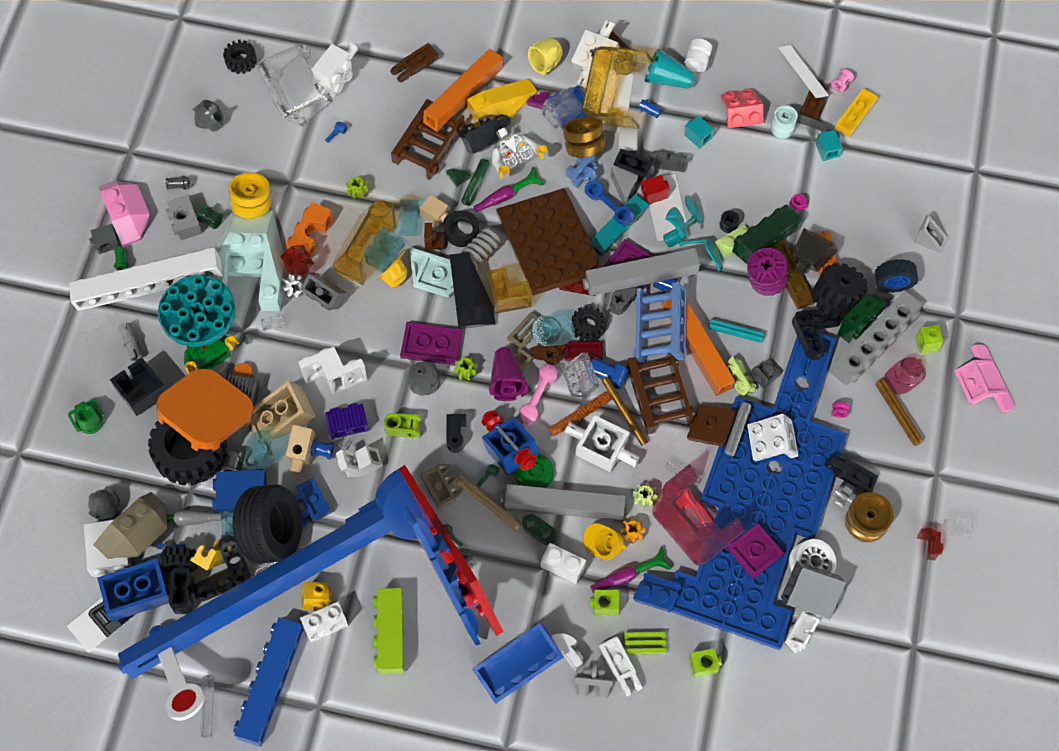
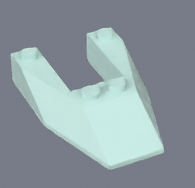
[215,210,286,311]

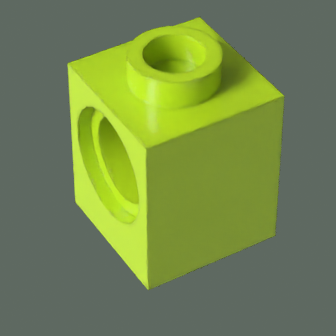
[916,325,944,354]
[590,590,619,615]
[689,648,722,678]

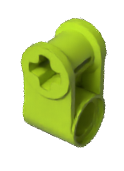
[384,413,421,438]

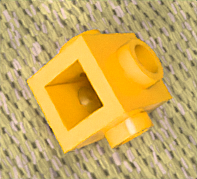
[301,581,332,611]

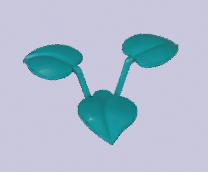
[663,195,722,272]

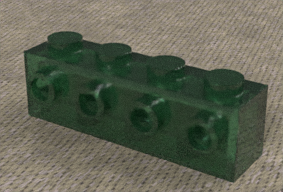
[732,204,802,264]

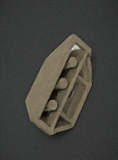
[93,492,167,559]

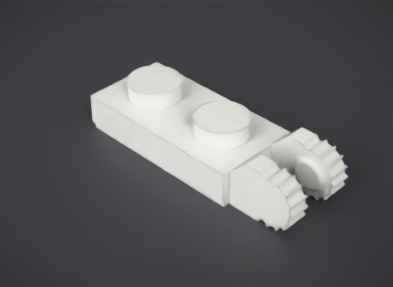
[598,636,642,697]

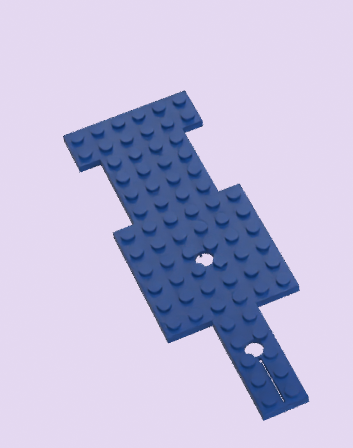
[671,332,847,650]

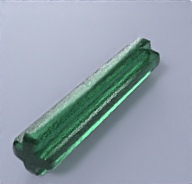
[461,158,490,206]

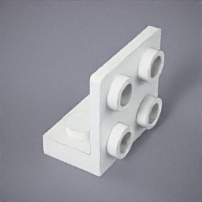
[748,414,798,461]

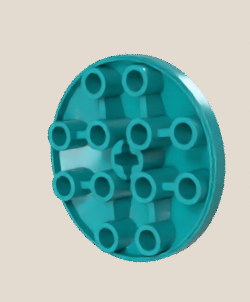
[158,275,236,347]

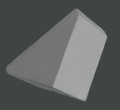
[610,166,638,206]
[914,215,948,252]

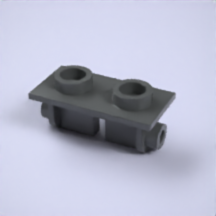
[650,150,687,172]

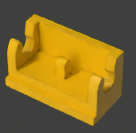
[190,538,232,571]

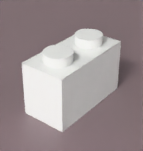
[540,543,586,584]

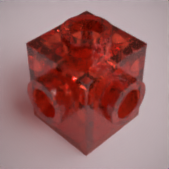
[280,245,314,276]

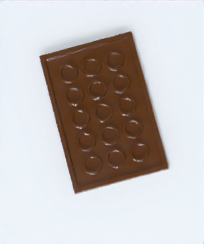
[496,188,602,295]

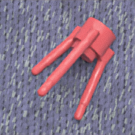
[675,488,714,531]

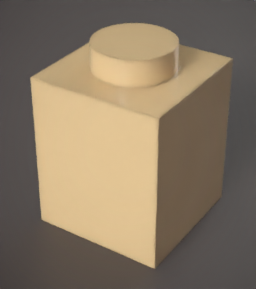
[420,195,449,228]

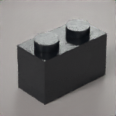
[613,148,656,181]

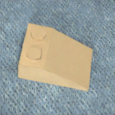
[250,381,316,445]

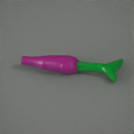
[474,167,544,212]
[590,547,671,593]

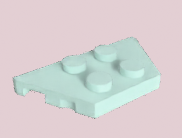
[410,247,478,298]

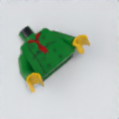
[184,335,240,374]

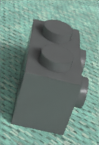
[300,273,347,310]

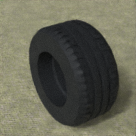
[232,484,302,563]

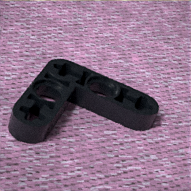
[792,309,843,360]
[193,535,251,601]

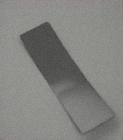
[796,115,840,138]

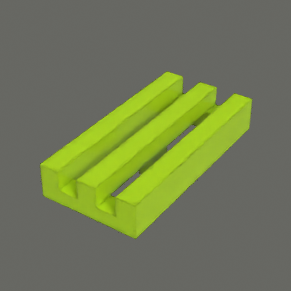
[624,632,666,654]

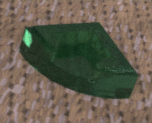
[446,168,471,187]

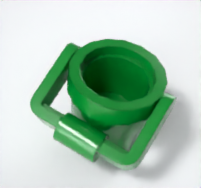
[68,399,105,434]

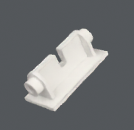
[785,610,820,653]

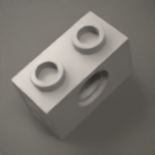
[166,195,202,240]

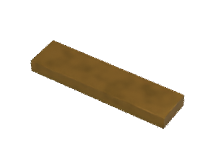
[767,239,815,310]

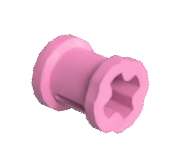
[831,69,854,93]

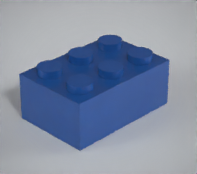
[97,558,169,622]

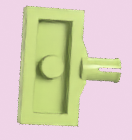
[715,225,755,261]

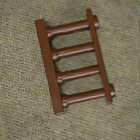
[391,99,466,180]
[626,353,695,435]

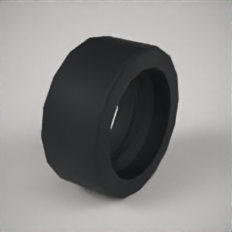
[444,210,479,247]

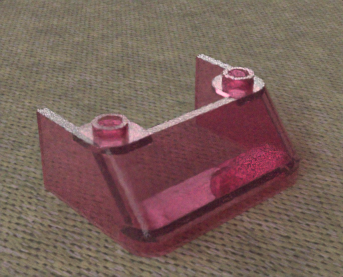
[652,464,745,565]

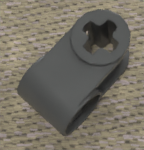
[610,286,642,315]

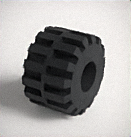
[812,263,868,319]

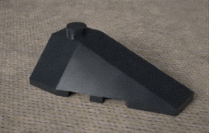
[449,253,496,329]

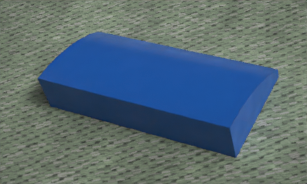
[472,621,564,704]

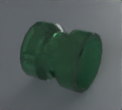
[197,205,223,229]

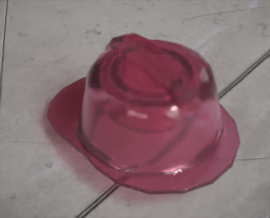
[884,357,926,395]

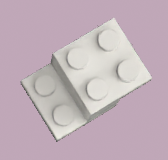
[298,347,367,395]

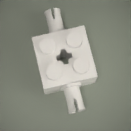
[571,20,620,89]
[309,43,358,102]
[565,415,640,473]

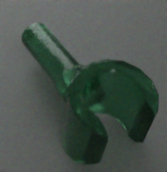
[476,464,500,488]
[443,524,463,547]

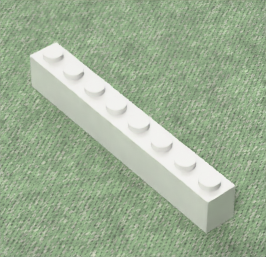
[70,247,223,311]

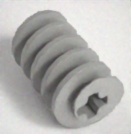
[462,228,500,268]

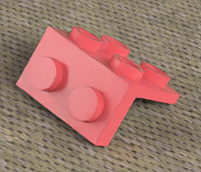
[720,89,763,128]

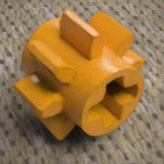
[620,518,645,544]

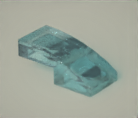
[398,200,419,236]

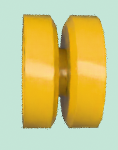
[229,172,271,219]

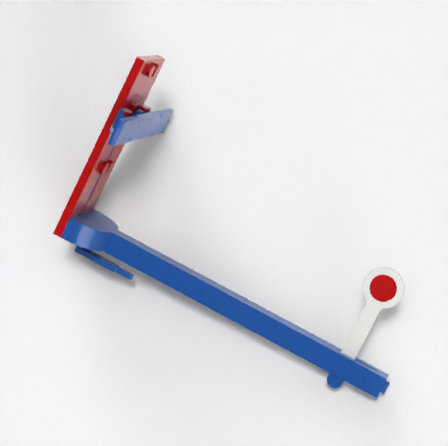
[118,465,504,720]

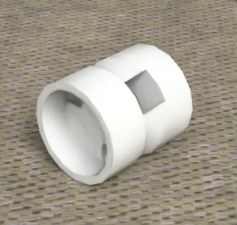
[684,39,712,72]

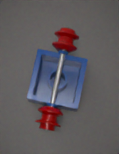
[481,410,539,475]

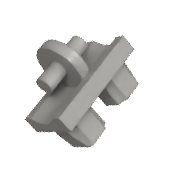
[574,663,612,698]

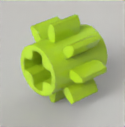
[346,175,368,199]
[454,356,478,381]

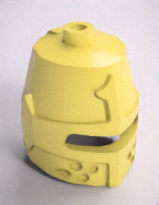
[528,37,563,75]

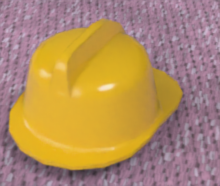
[376,249,407,288]
[583,523,626,560]

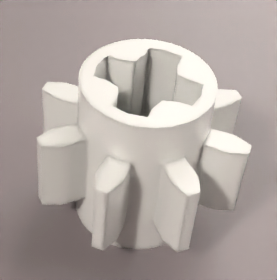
[281,274,304,297]

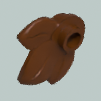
[530,332,566,365]

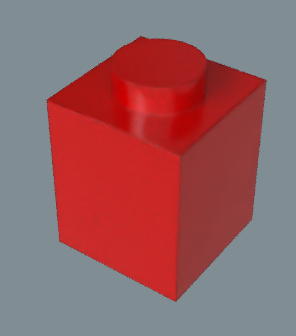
[641,174,670,204]

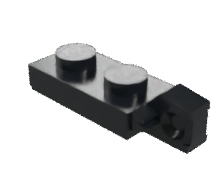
[824,456,878,493]

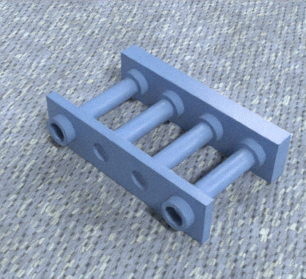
[634,282,686,364]

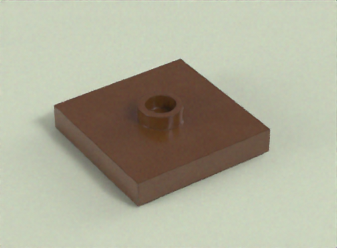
[687,404,737,447]

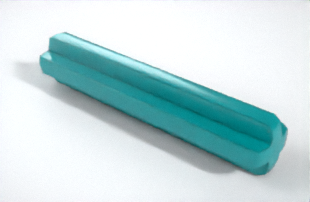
[709,319,764,343]

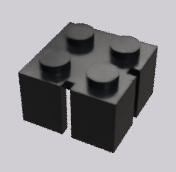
[110,357,167,416]

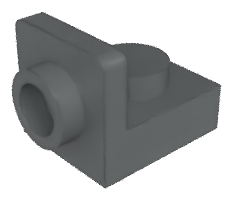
[751,359,781,389]

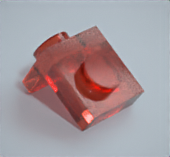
[917,528,943,561]

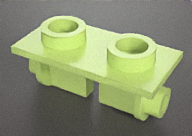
[725,357,757,398]

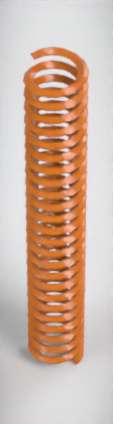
[547,391,613,437]

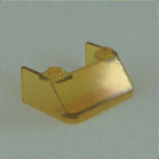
[582,46,653,129]

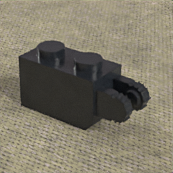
[459,114,511,154]

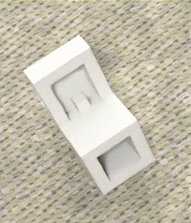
[336,446,383,477]
[551,633,583,672]

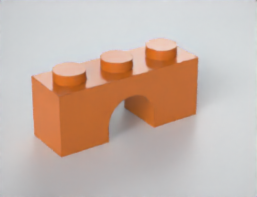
[286,202,333,263]

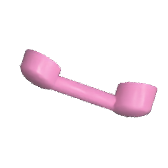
[519,364,558,426]

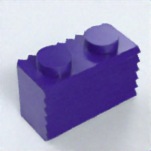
[325,403,369,439]

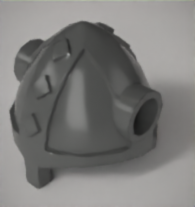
[192,100,224,132]
[88,486,121,520]

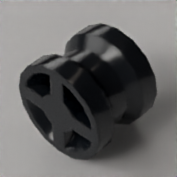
[719,210,739,233]

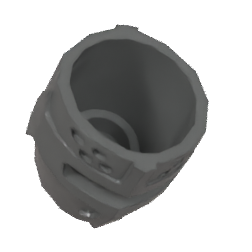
[408,361,440,396]

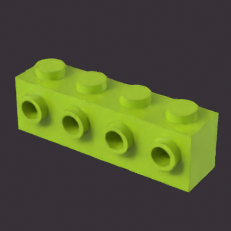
[373,588,404,674]

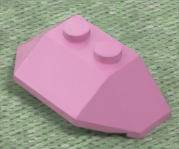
[99,180,150,247]

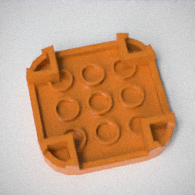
[156,369,253,452]

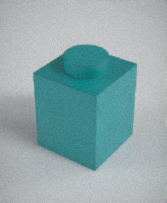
[684,116,714,149]
[815,130,843,161]

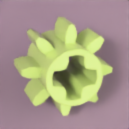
[632,483,657,509]

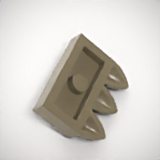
[420,464,463,509]

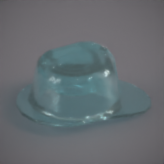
[530,315,574,346]
[243,430,275,474]

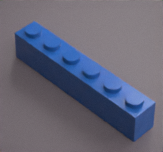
[233,617,304,747]

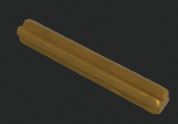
[876,378,923,446]

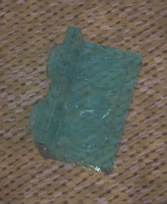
[364,227,404,273]

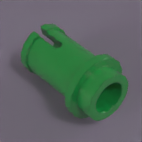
[114,247,129,270]

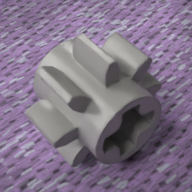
[832,483,857,508]

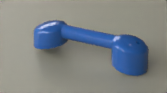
[584,180,634,226]

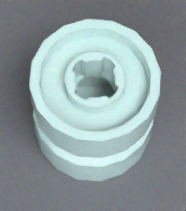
[771,105,798,139]

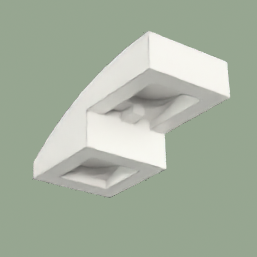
[618,125,637,154]

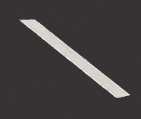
[778,45,829,98]

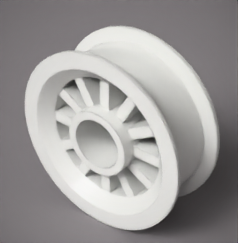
[789,539,836,573]

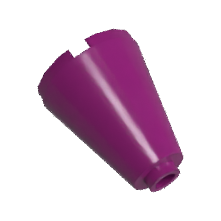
[489,347,528,402]

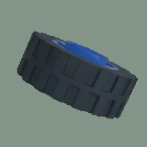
[875,259,918,293]

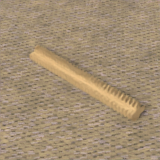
[456,473,522,531]

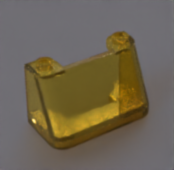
[332,200,396,285]

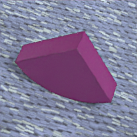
[527,92,549,110]

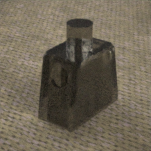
[792,228,837,276]

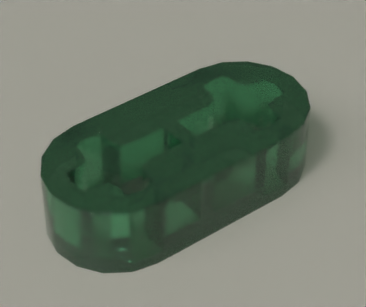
[522,514,556,545]

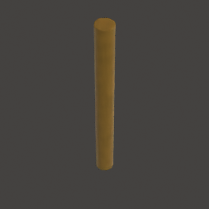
[601,377,648,446]

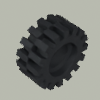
[223,40,257,74]
[571,306,605,341]
[161,547,198,572]

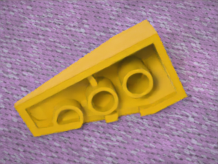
[467,78,537,122]

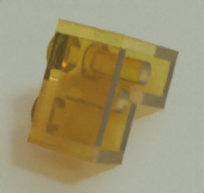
[487,267,532,314]

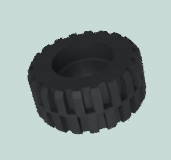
[148,420,227,485]

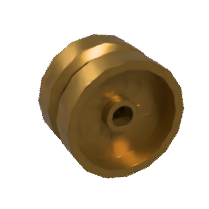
[563,116,605,158]
[845,492,894,543]

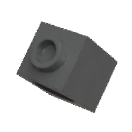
[89,224,120,254]

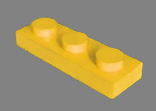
[834,88,878,137]

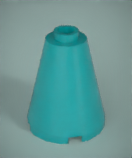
[644,48,695,89]

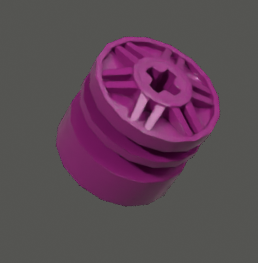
[747,248,788,296]

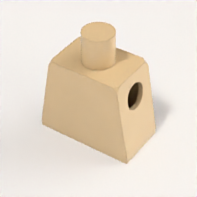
[286,425,318,474]

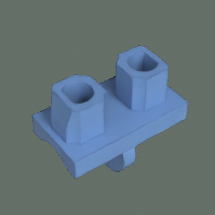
[565,155,598,188]

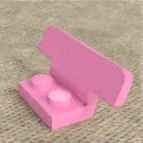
[954,345,1015,413]

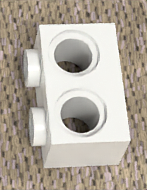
[300,602,348,643]

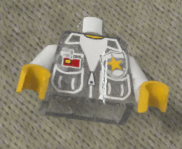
[492,128,548,179]

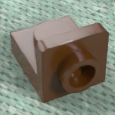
[424,223,444,250]

